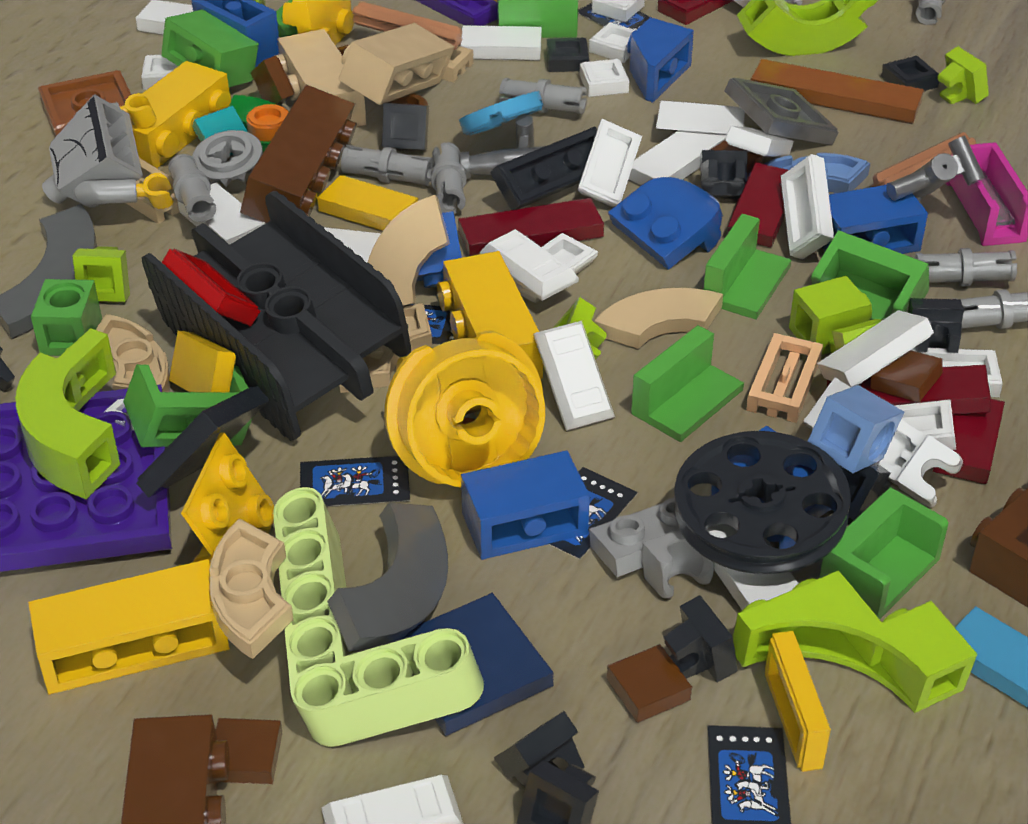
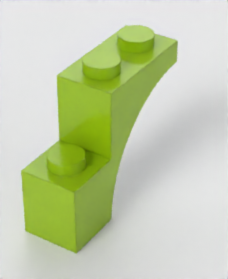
[733,570,977,713]

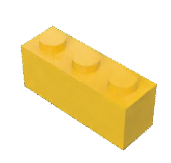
[130,61,231,169]
[437,251,543,379]
[28,559,230,695]

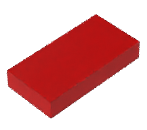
[162,248,260,326]

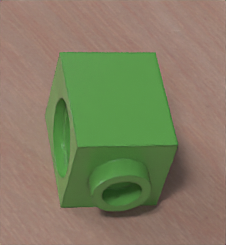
[31,279,102,356]

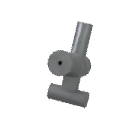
[460,114,544,179]
[886,136,985,202]

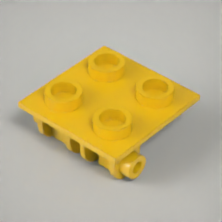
[181,432,274,564]

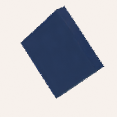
[402,592,554,736]

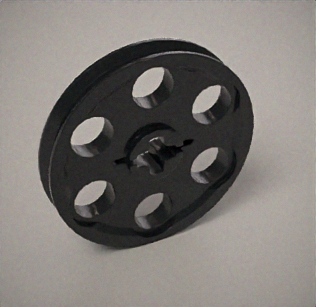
[674,431,851,574]

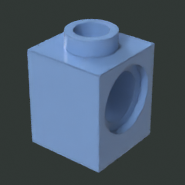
[808,385,905,473]

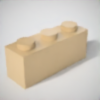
[338,23,455,105]
[274,29,366,127]

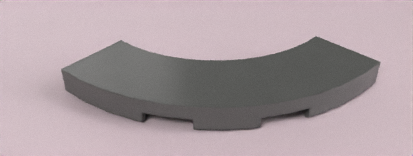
[0,204,97,338]
[327,502,448,651]

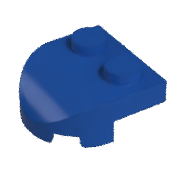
[608,177,723,270]

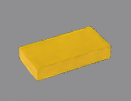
[317,175,419,231]
[169,331,236,392]
[765,631,831,772]

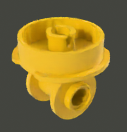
[384,331,545,488]

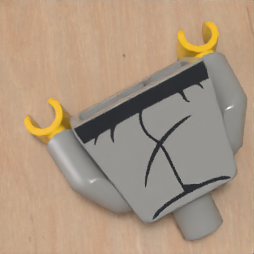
[42,93,173,209]

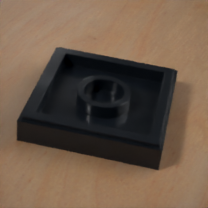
[136,386,270,498]

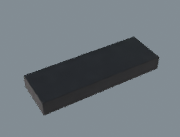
[490,126,597,210]

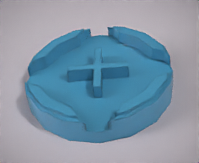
[459,91,544,136]

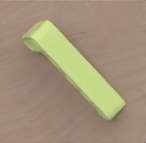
[273,487,484,747]

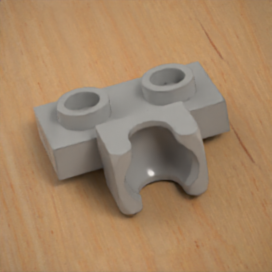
[589,498,714,598]

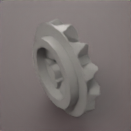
[192,130,263,186]

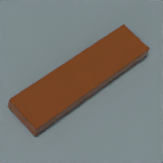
[751,59,924,123]

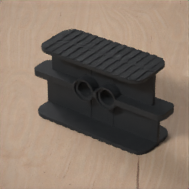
[141,191,411,441]

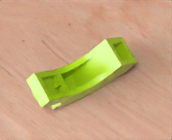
[737,0,878,56]
[15,328,120,499]

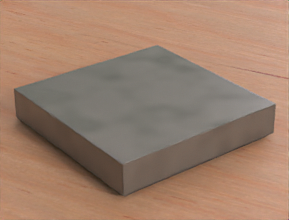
[724,78,839,145]

